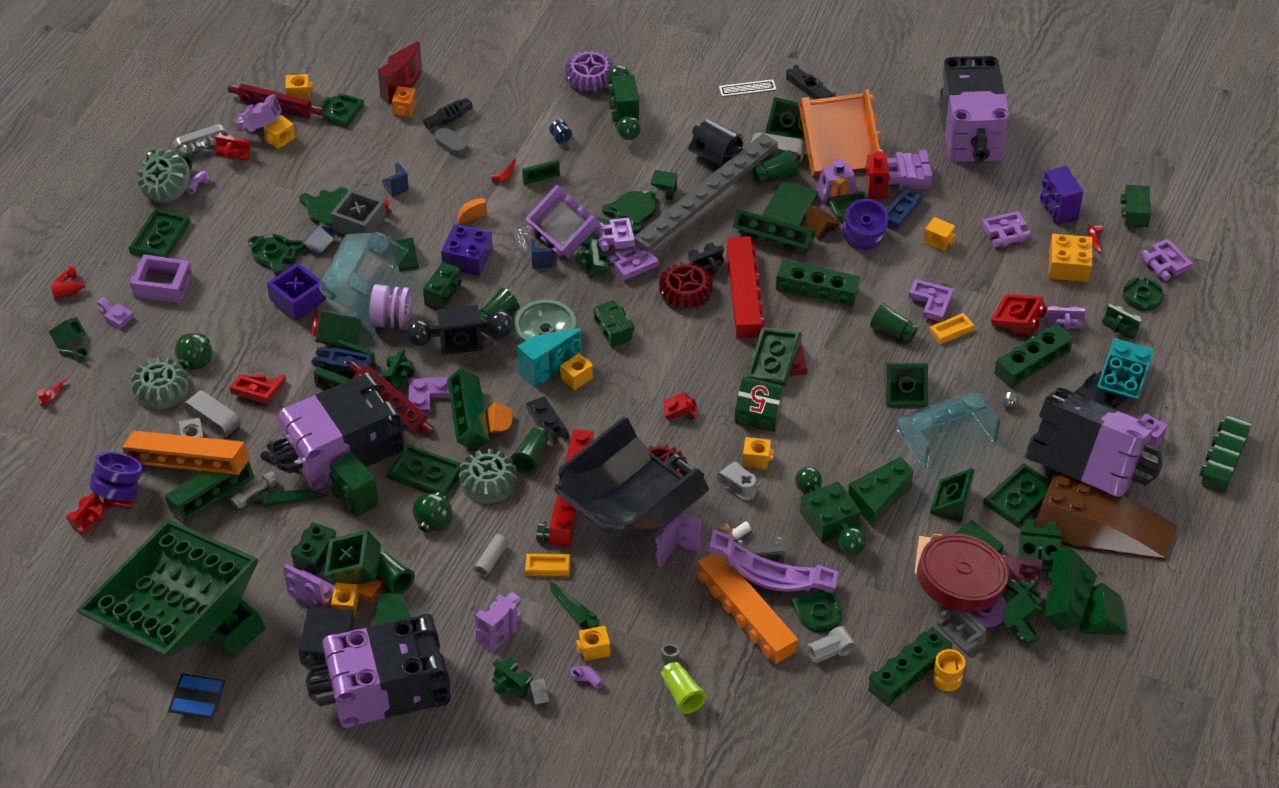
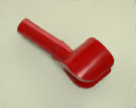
[103,497,133,509]

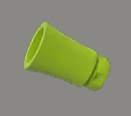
[661,662,707,714]

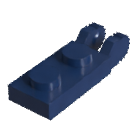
[887,187,924,229]
[311,347,373,373]

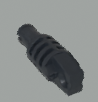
[423,98,473,130]

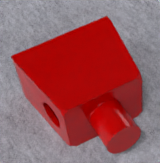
[865,151,889,199]

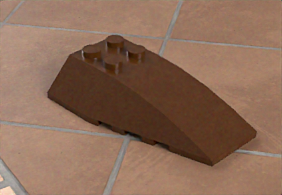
[1036,471,1178,561]

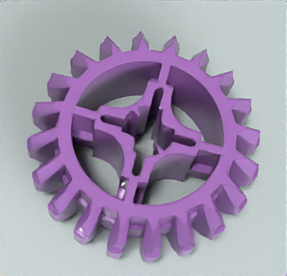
[565,50,614,93]

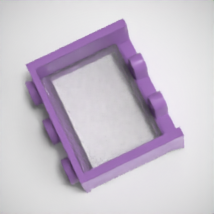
[525,185,602,259]

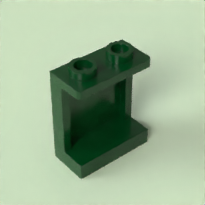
[313,339,376,390]

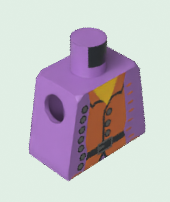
[816,159,857,204]

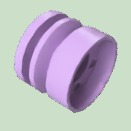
[369,284,412,330]

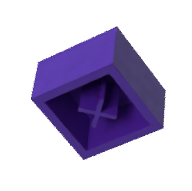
[1040,166,1084,225]
[441,224,493,276]
[267,262,326,320]

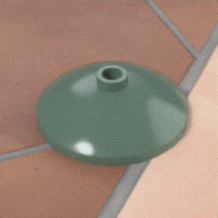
[515,300,576,342]

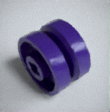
[842,199,889,250]
[89,452,143,501]

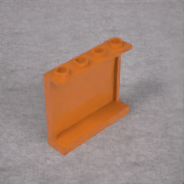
[799,89,883,177]

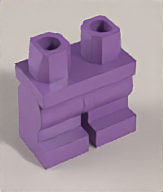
[234,94,282,133]
[887,150,932,190]
[475,592,522,653]

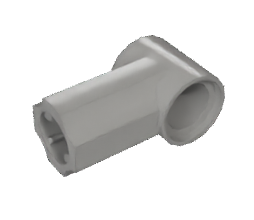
[807,626,856,663]

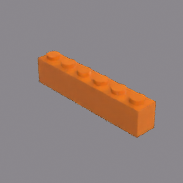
[122,431,250,475]
[696,553,798,665]

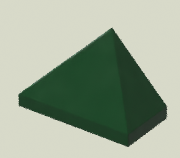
[522,159,560,185]
[391,237,419,271]

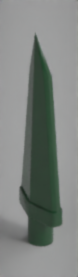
[252,490,328,506]
[549,580,599,628]

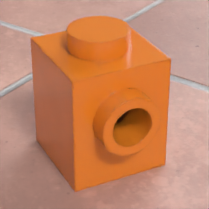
[392,86,417,117]

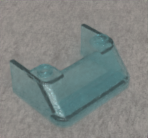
[319,232,409,322]
[896,393,1001,468]

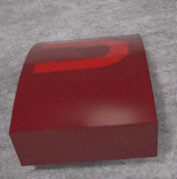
[378,41,422,105]

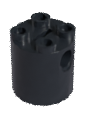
[688,119,744,167]

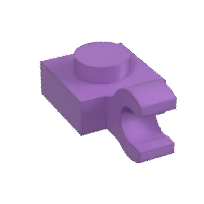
[97,297,134,329]

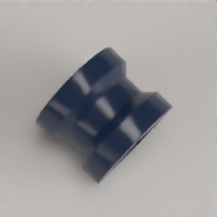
[549,119,572,144]

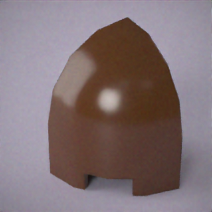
[806,205,840,238]

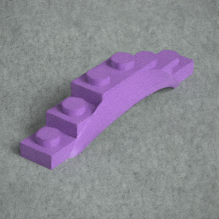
[707,529,839,594]

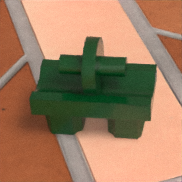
[575,239,608,279]
[1102,304,1142,339]
[379,349,416,390]
[1002,579,1044,614]
[492,657,533,699]

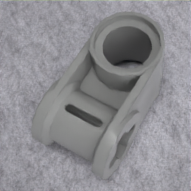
[717,462,756,501]

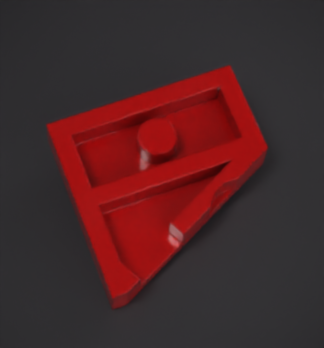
[230,374,286,404]

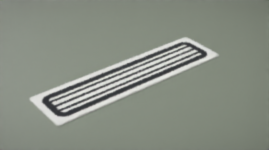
[719,80,776,96]

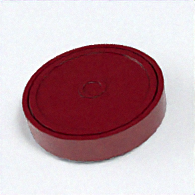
[917,534,1008,612]

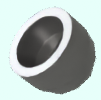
[1002,392,1020,410]
[661,644,679,664]

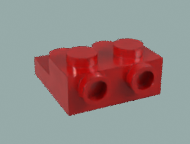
[990,294,1047,335]

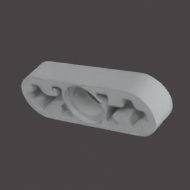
[172,124,228,154]

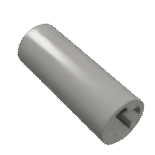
[474,534,509,577]

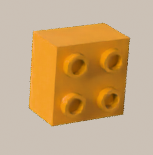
[1049,234,1092,282]

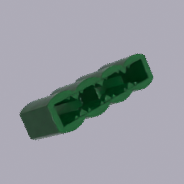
[1199,415,1252,492]

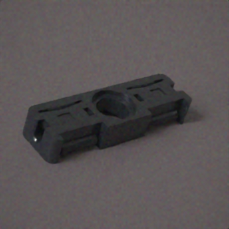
[786,65,836,100]

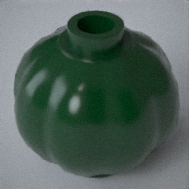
[174,333,213,370]
[413,492,453,533]

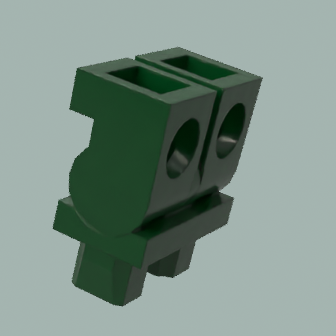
[1016,519,1061,571]

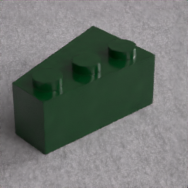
[848,456,914,528]
[1045,547,1098,631]

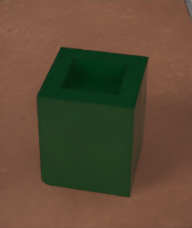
[651,170,678,201]
[48,317,87,349]

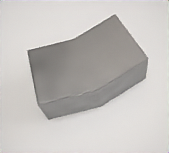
[530,679,549,710]

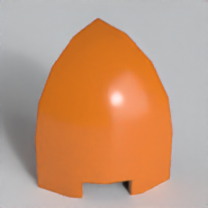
[457,198,487,225]
[485,402,513,433]

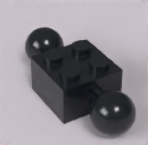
[406,305,513,355]

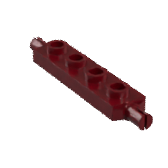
[228,83,323,119]
[347,360,434,436]

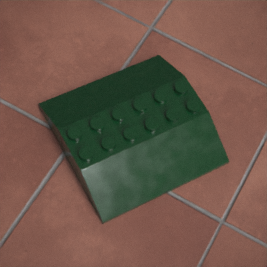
[76,519,259,657]

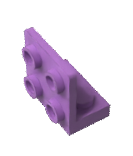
[655,512,702,568]
[283,564,334,608]

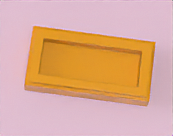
[929,313,975,345]
[525,554,570,577]

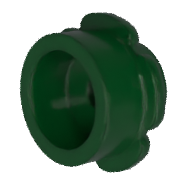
[536,521,549,542]

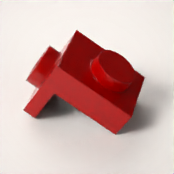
[663,392,698,421]

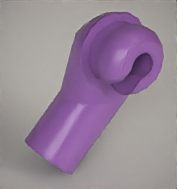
[186,171,211,195]
[570,666,604,689]

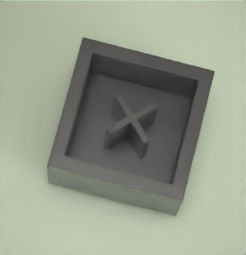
[331,189,386,243]

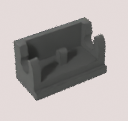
[738,537,784,564]
[937,608,987,654]

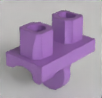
[1046,306,1085,331]

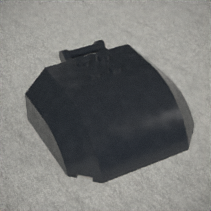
[554,416,710,539]

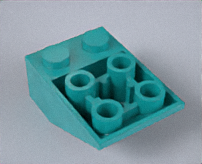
[517,328,582,388]
[1097,338,1154,400]

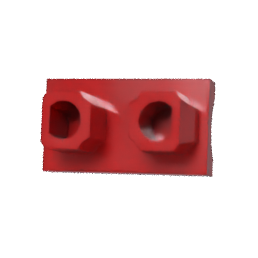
[215,135,251,160]
[66,492,107,535]

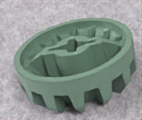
[137,149,190,203]
[131,358,189,410]
[459,449,517,504]

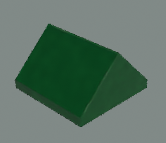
[315,309,362,346]
[930,468,975,522]
[1080,583,1126,635]

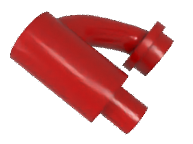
[50,265,85,299]

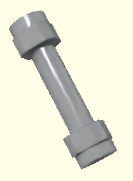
[230,471,279,510]

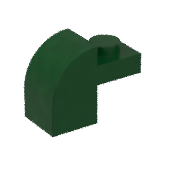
[1004,590,1042,644]

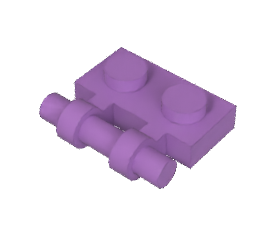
[982,211,1031,248]
[595,218,635,251]
[1140,239,1192,281]
[607,244,659,280]

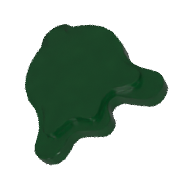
[299,187,348,231]
[602,191,656,234]
[248,234,306,276]

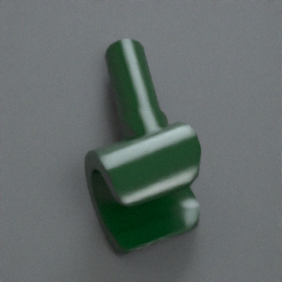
[59,346,87,362]

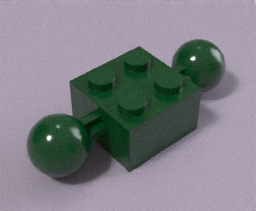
[607,65,641,140]
[795,467,866,555]

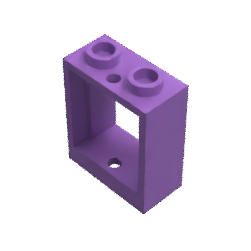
[130,255,192,303]

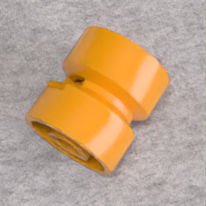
[933,649,965,692]

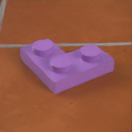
[909,279,954,322]
[409,377,450,415]

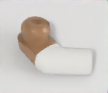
[718,522,751,540]

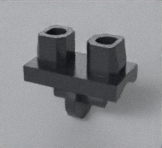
[688,242,724,274]

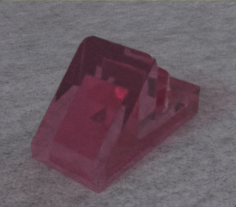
[1000,554,1043,584]

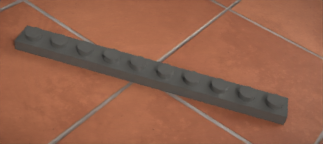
[634,133,778,252]

